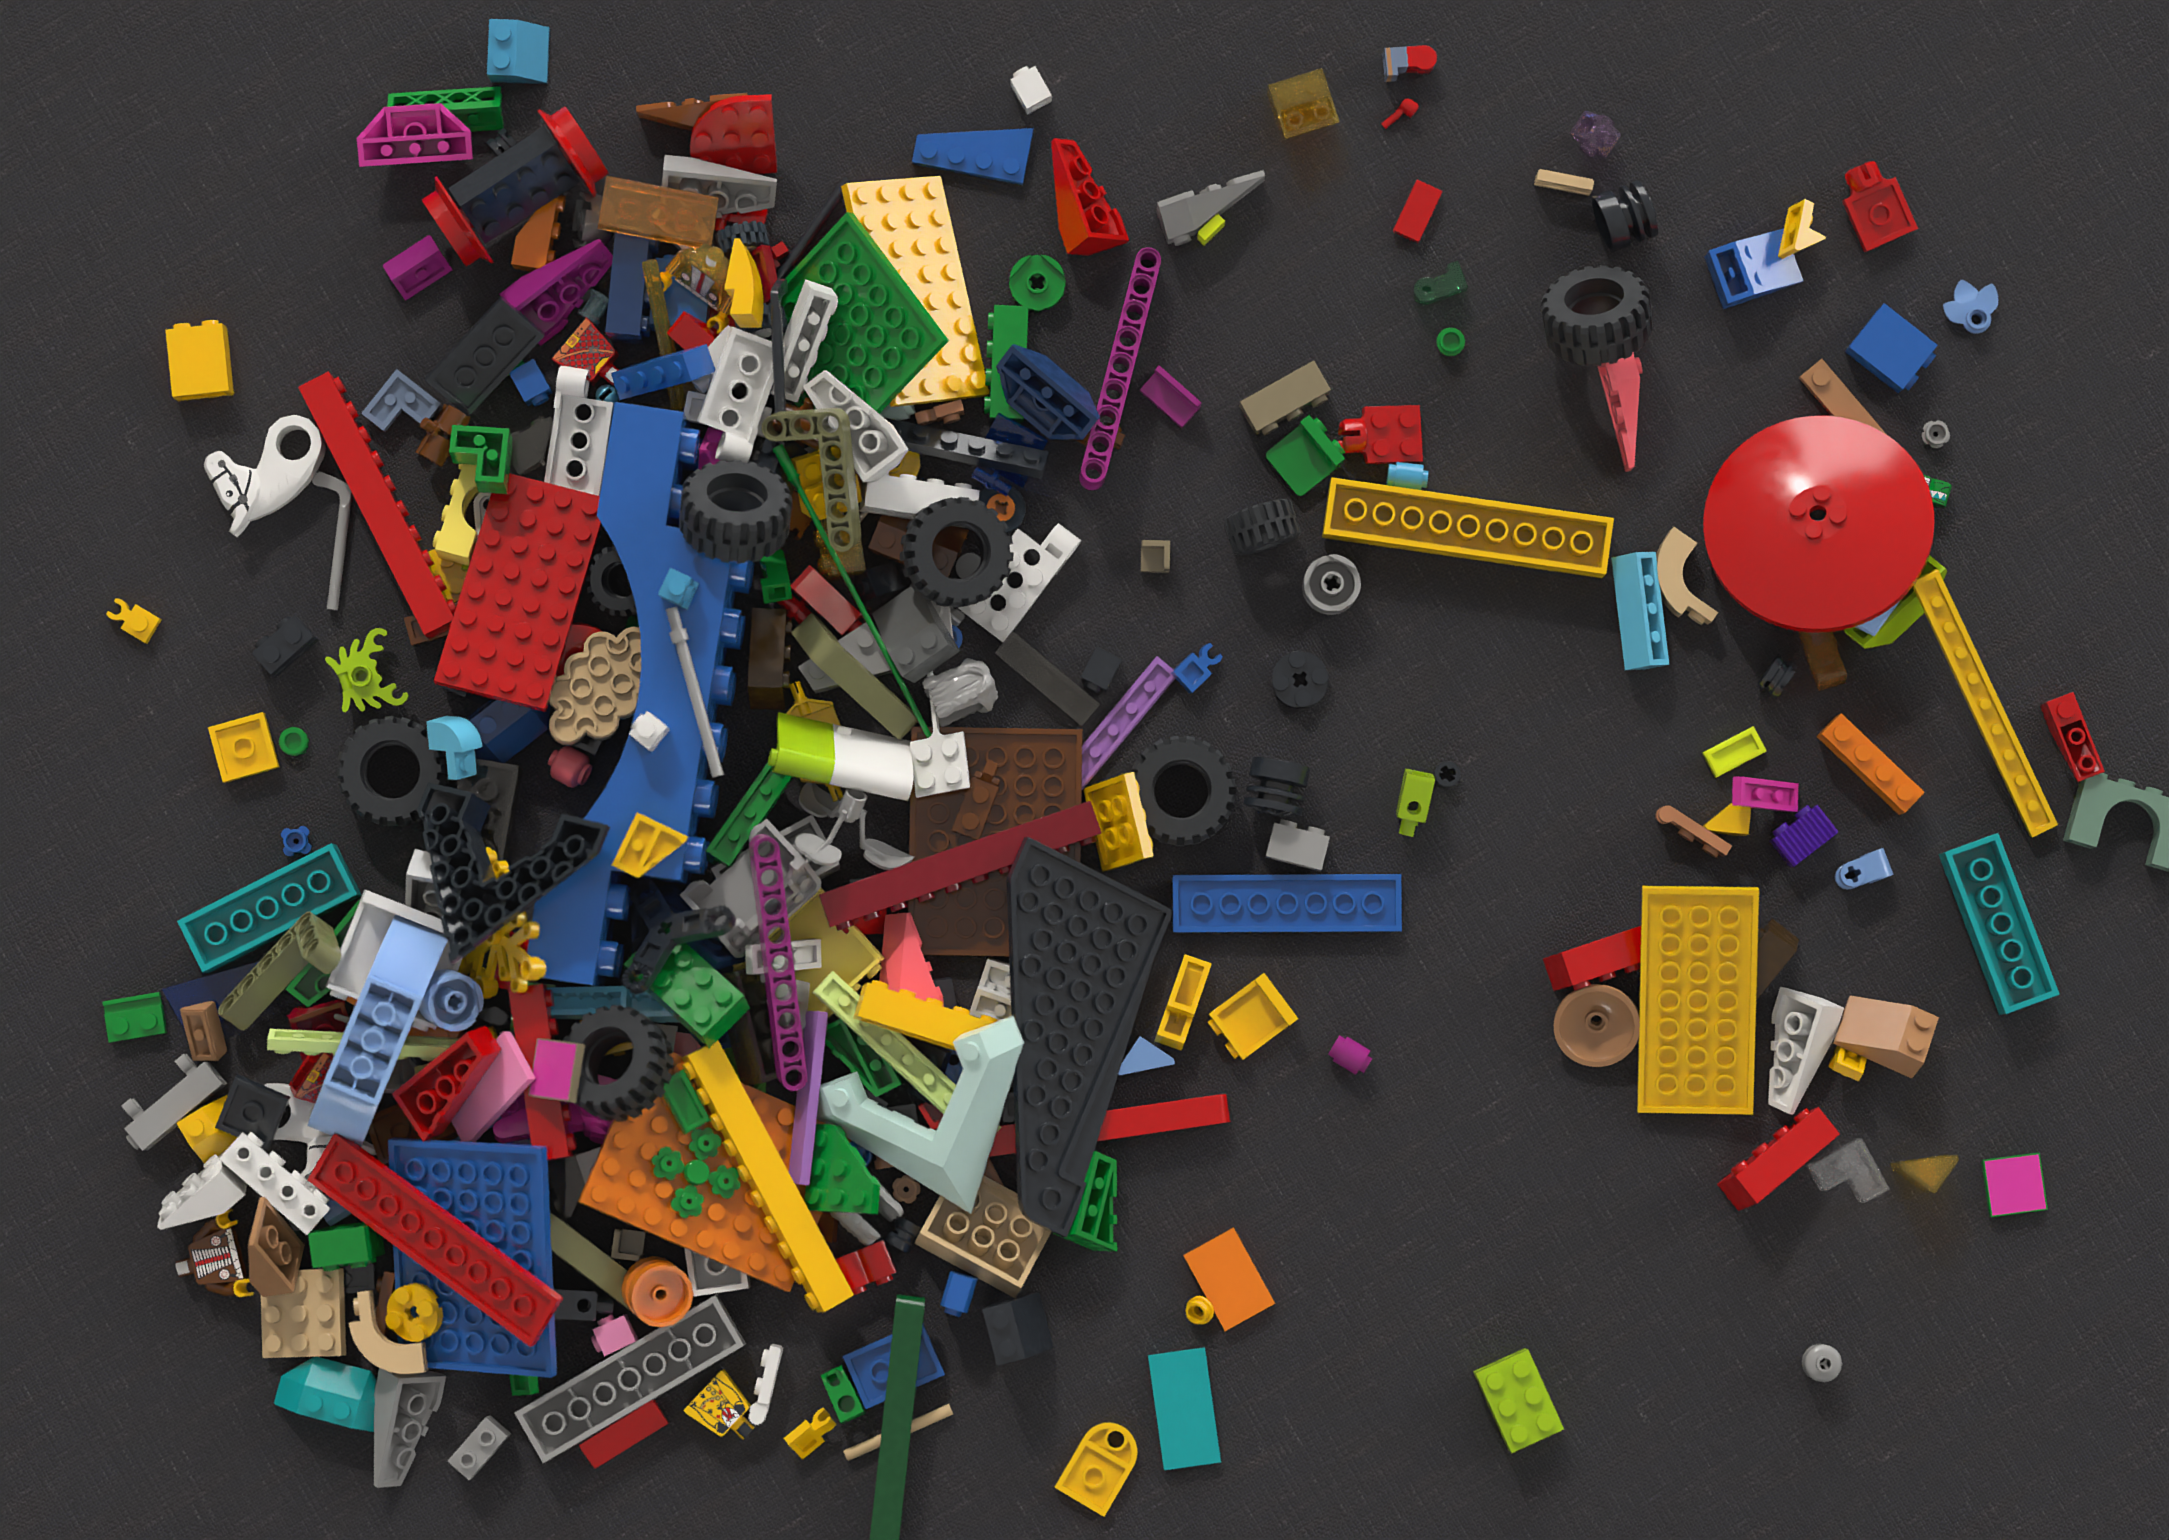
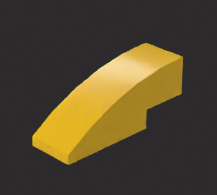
[724,238,764,328]
[1155,954,1211,1050]

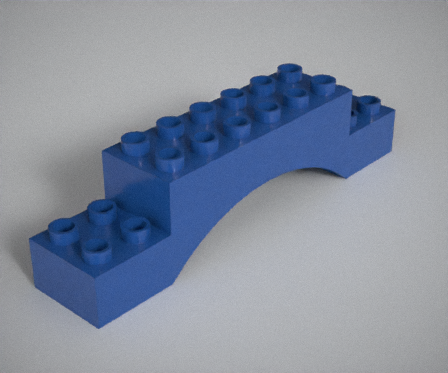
[527,402,755,987]

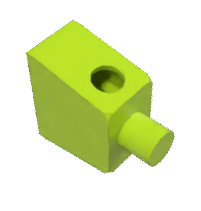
[1396,768,1435,837]

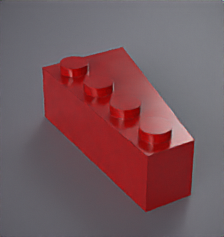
[392,1026,502,1142]
[1717,1107,1840,1211]

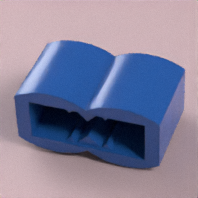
[940,1270,978,1317]

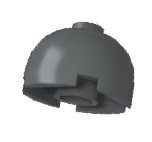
[572,192,620,248]

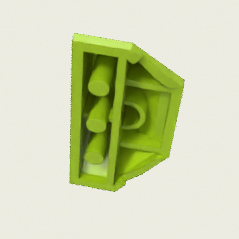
[1844,555,1947,649]

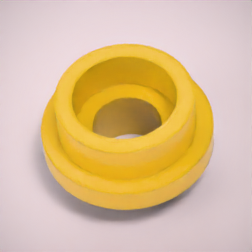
[1186,1296,1214,1324]

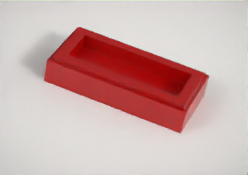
[1393,179,1443,243]

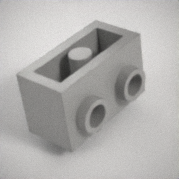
[1265,819,1330,871]

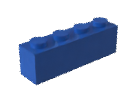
[611,344,716,400]

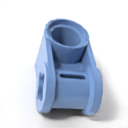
[1835,848,1894,890]

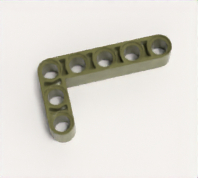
[761,408,861,552]
[792,613,918,740]
[218,911,341,1030]
[550,1213,630,1311]

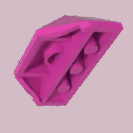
[357,103,473,167]

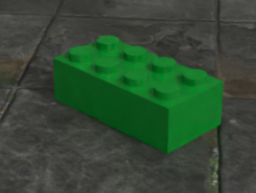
[623,927,750,1048]

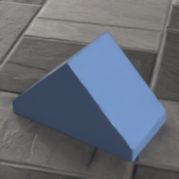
[1118,1036,1175,1076]

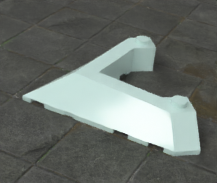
[817,1016,1024,1214]

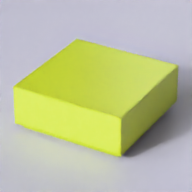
[1197,214,1225,245]

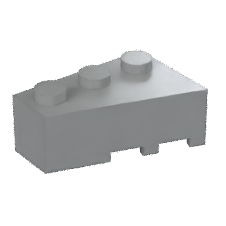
[798,623,899,693]

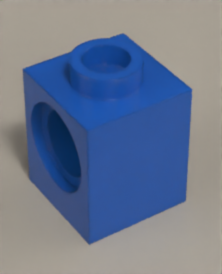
[509,359,553,406]

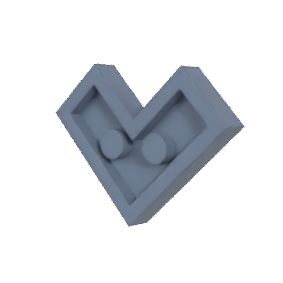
[361,369,442,432]

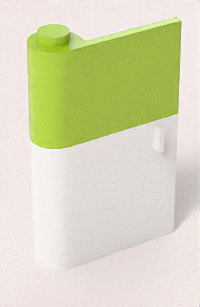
[768,712,913,801]

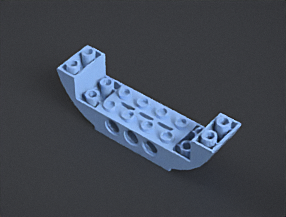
[307,914,448,1147]

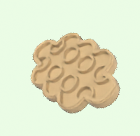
[549,627,641,745]

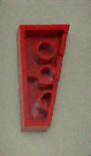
[1543,926,1641,991]

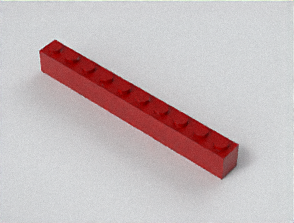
[298,371,456,639]

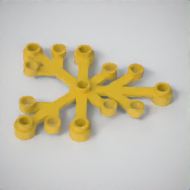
[457,847,546,999]

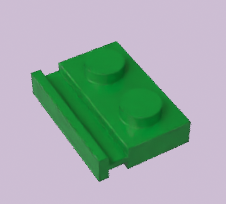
[102,992,167,1043]

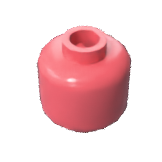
[548,746,592,788]

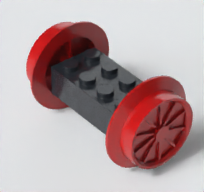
[422,106,609,267]

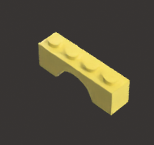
[433,464,480,566]

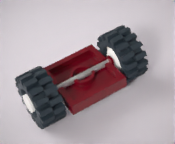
[716,221,788,340]

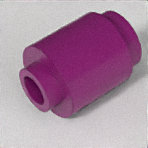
[1328,1035,1372,1075]

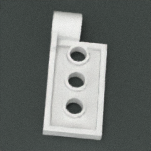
[697,327,786,463]
[544,366,615,496]
[958,523,1081,643]

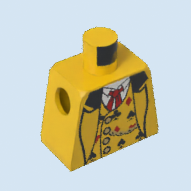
[683,1369,755,1439]

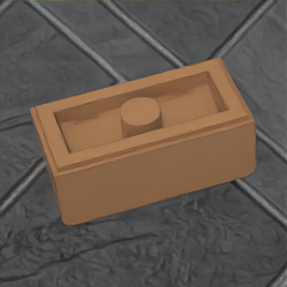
[180,1001,227,1061]

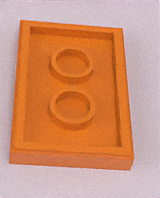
[1183,1228,1275,1331]

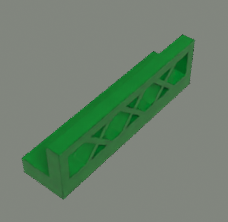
[387,86,504,131]
[706,762,794,868]

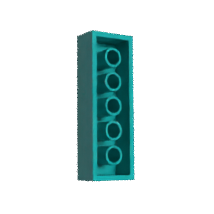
[1938,833,2059,1015]
[177,843,362,973]

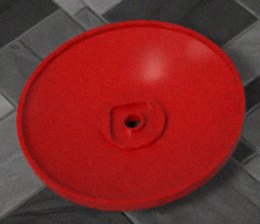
[1703,416,1934,633]

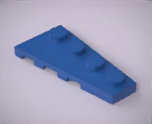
[912,128,1033,185]

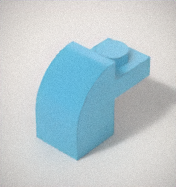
[426,716,482,780]

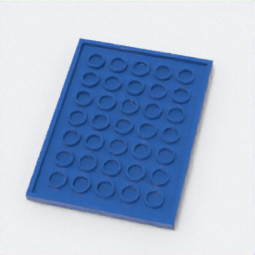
[388,1138,557,1378]

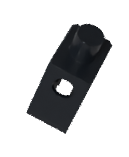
[553,1287,613,1321]

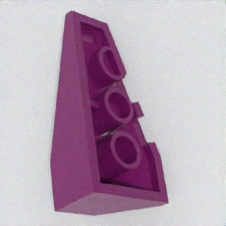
[500,239,613,346]

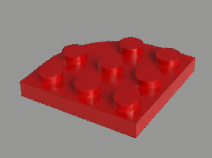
[690,94,777,174]

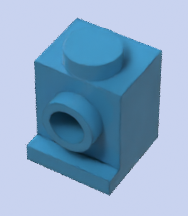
[658,568,699,610]

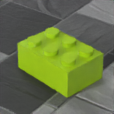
[1473,1348,1564,1453]

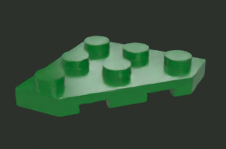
[804,1124,881,1214]

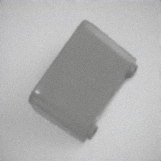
[680,818,822,958]

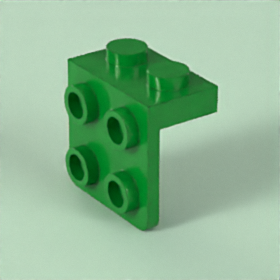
[1266,415,1345,496]

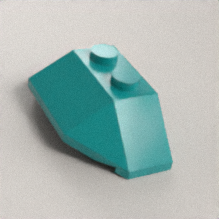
[274,1356,377,1432]

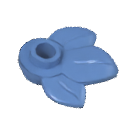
[1943,280,1998,334]

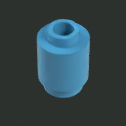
[1386,462,1428,490]

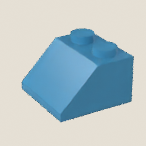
[487,19,550,84]

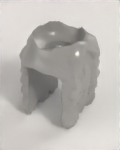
[922,658,998,727]
[830,1180,903,1246]

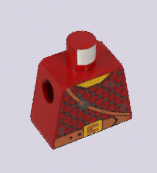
[552,317,619,386]
[289,1052,335,1103]

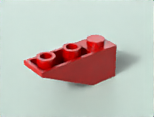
[2040,692,2105,782]

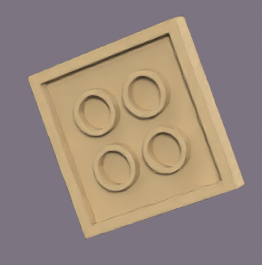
[261,1268,346,1358]

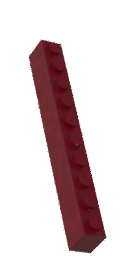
[819,801,1102,931]

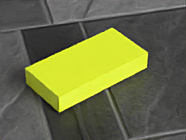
[1702,726,1766,778]

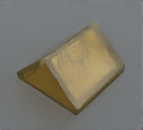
[1891,1154,1959,1194]

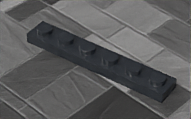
[885,418,1049,479]

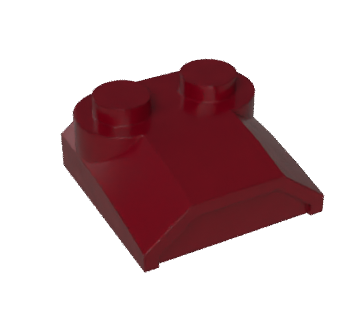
[287,999,348,1063]

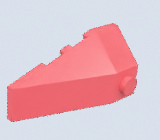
[1598,353,1643,472]
[879,912,944,1007]

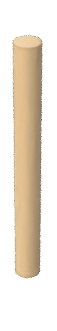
[844,1404,953,1461]

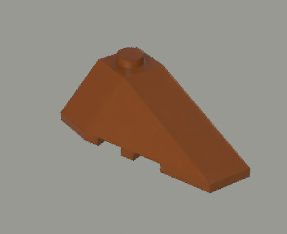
[636,93,748,131]

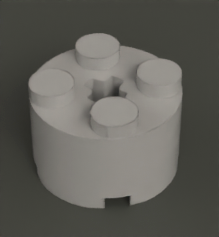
[1302,554,1361,615]

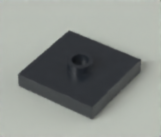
[215,1074,290,1150]

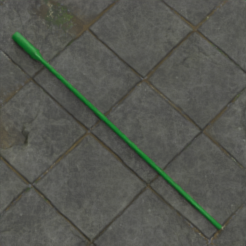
[772,444,931,738]

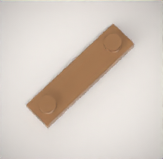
[1799,359,1887,435]

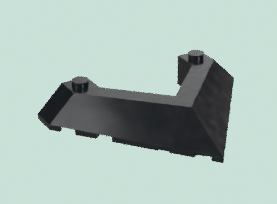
[417,782,610,965]

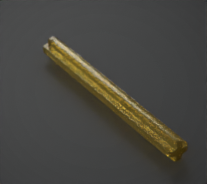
[642,259,686,412]

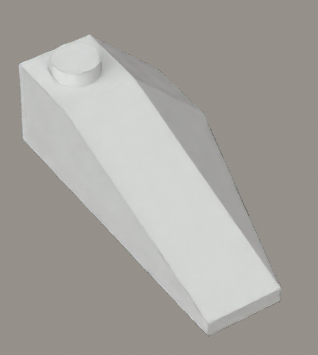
[803,370,908,482]
[1768,987,1844,1114]

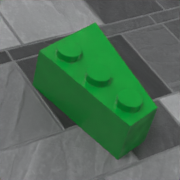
[825,1019,907,1097]
[1053,1151,1117,1251]

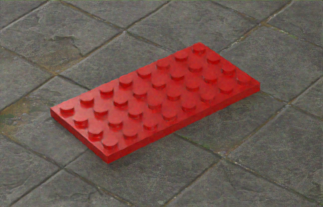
[434,473,602,712]

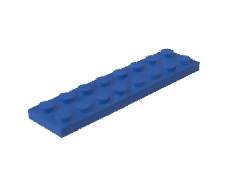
[1173,874,1402,933]

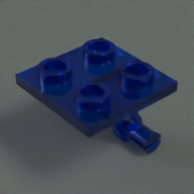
[971,413,1048,497]

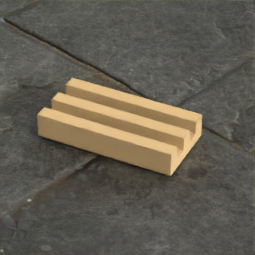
[1534,169,1594,196]

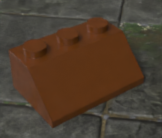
[868,515,969,578]

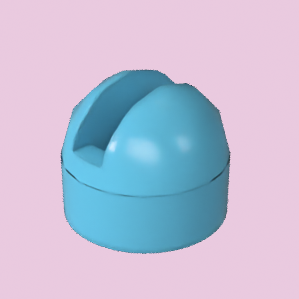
[595,385,619,403]

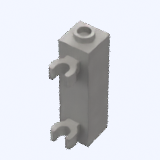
[122,1054,227,1151]

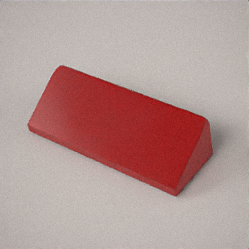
[579,1399,669,1469]

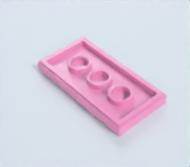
[451,1031,536,1142]

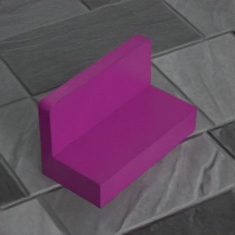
[383,235,452,301]
[1140,366,1201,428]

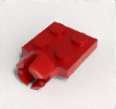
[1842,161,1918,252]
[1338,405,1423,464]

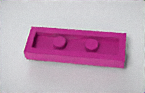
[1732,777,1799,812]

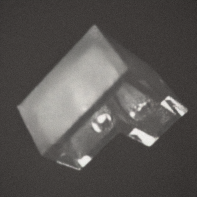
[1806,1138,1889,1203]

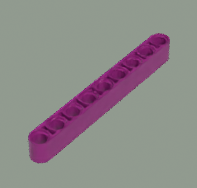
[1079,247,1161,490]
[749,834,807,1091]

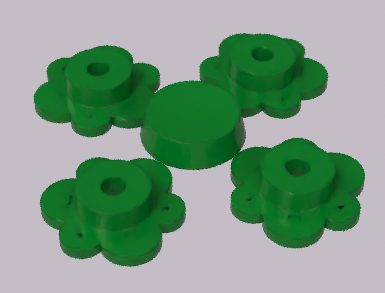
[652,1127,741,1218]

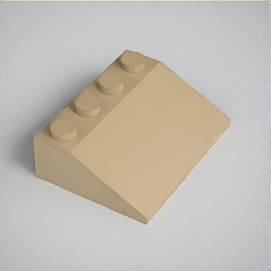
[914,1175,1051,1298]

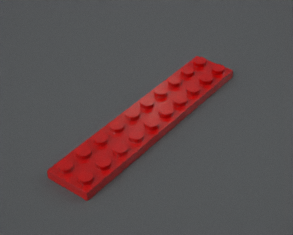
[307,1133,563,1347]

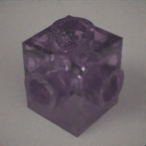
[1570,110,1621,158]

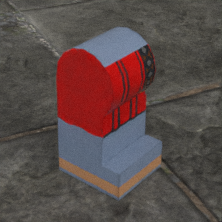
[1382,45,1437,82]

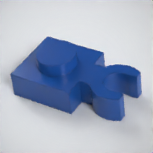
[1171,643,1223,694]

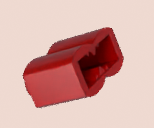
[835,1240,897,1296]

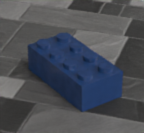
[605,220,660,345]

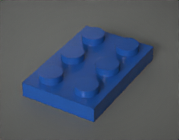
[843,1324,945,1409]

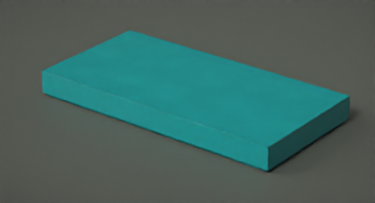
[1148,1347,1221,1470]

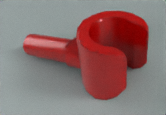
[1381,99,1419,129]

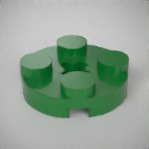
[1009,255,1066,313]

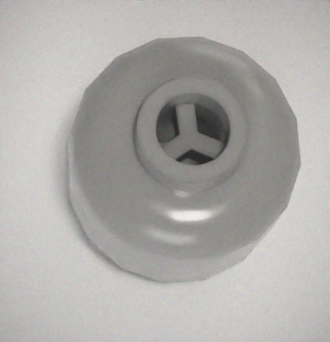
[1802,1344,1842,1382]

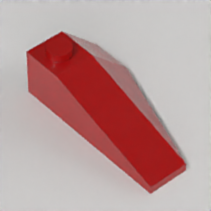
[1051,138,1129,256]

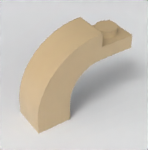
[1656,527,1718,625]
[349,1290,428,1374]

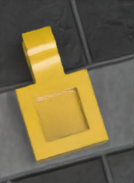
[784,1408,836,1460]

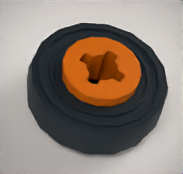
[979,484,1026,533]

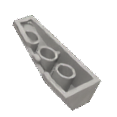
[374,1368,446,1488]

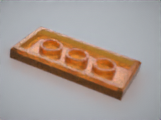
[597,176,719,250]

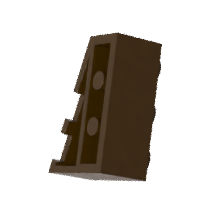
[748,608,793,710]
[1756,918,1799,1000]

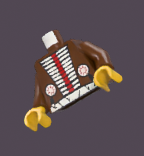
[176,1208,254,1297]

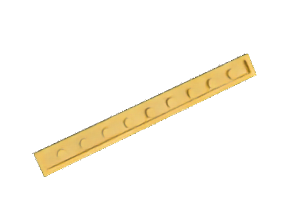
[1913,569,2058,838]

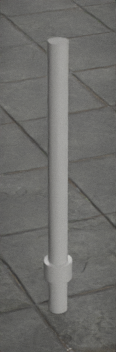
[666,607,724,778]

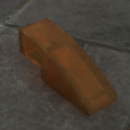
[1798,631,1847,691]

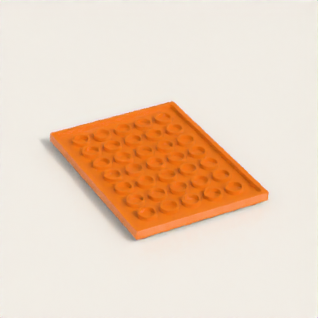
[578,1052,851,1292]

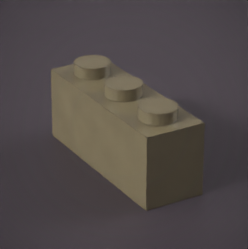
[1239,361,1331,435]

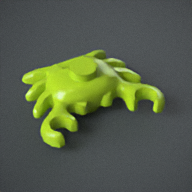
[325,628,409,712]

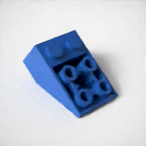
[1704,229,1803,309]

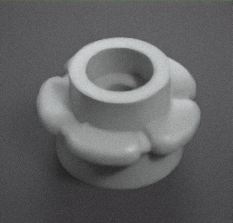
[1922,420,1950,448]

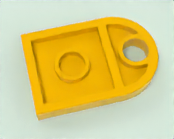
[1055,1422,1137,1516]

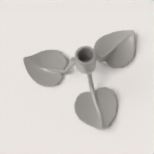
[794,783,914,870]

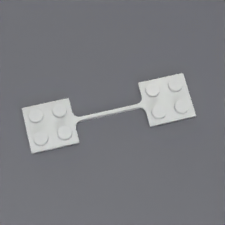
[910,601,970,798]

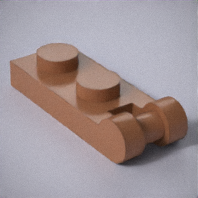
[1655,806,1732,858]

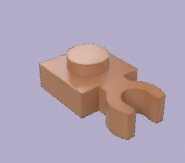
[915,399,965,425]

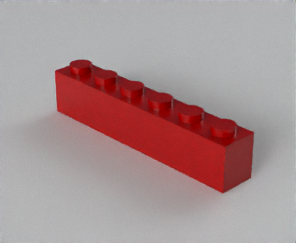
[508,984,576,1161]

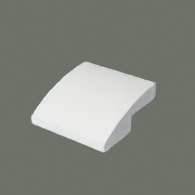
[970,957,1011,1021]

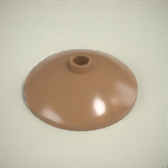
[1554,984,1640,1067]

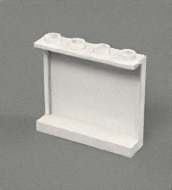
[326,890,463,1032]

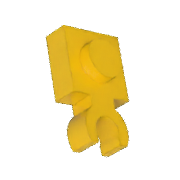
[107,598,162,644]

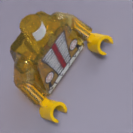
[651,244,733,334]

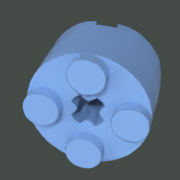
[419,969,484,1031]

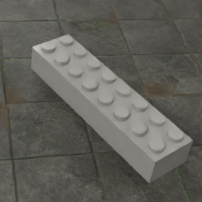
[515,1294,746,1463]

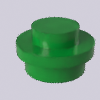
[1436,328,1465,356]

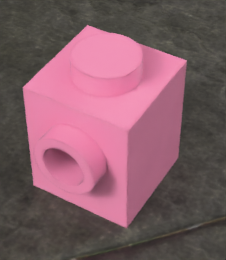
[591,1314,638,1356]

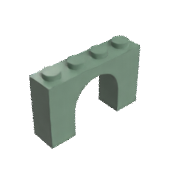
[2063,773,2169,872]

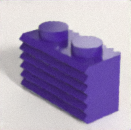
[1770,805,1838,868]

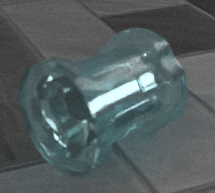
[577,289,609,326]

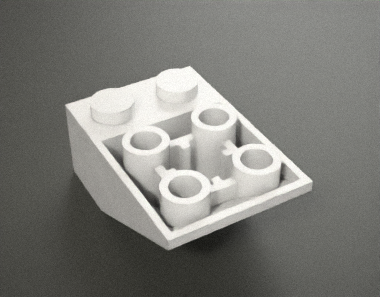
[157,1150,247,1230]

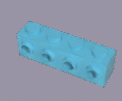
[1611,552,1669,670]

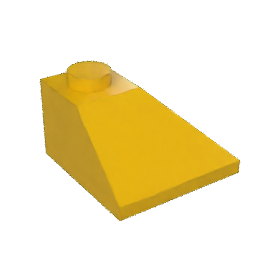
[177,1094,238,1164]

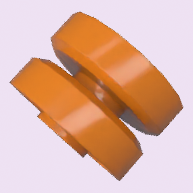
[621,1256,693,1327]

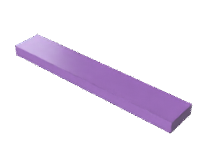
[1081,656,1176,791]
[789,1011,828,1185]

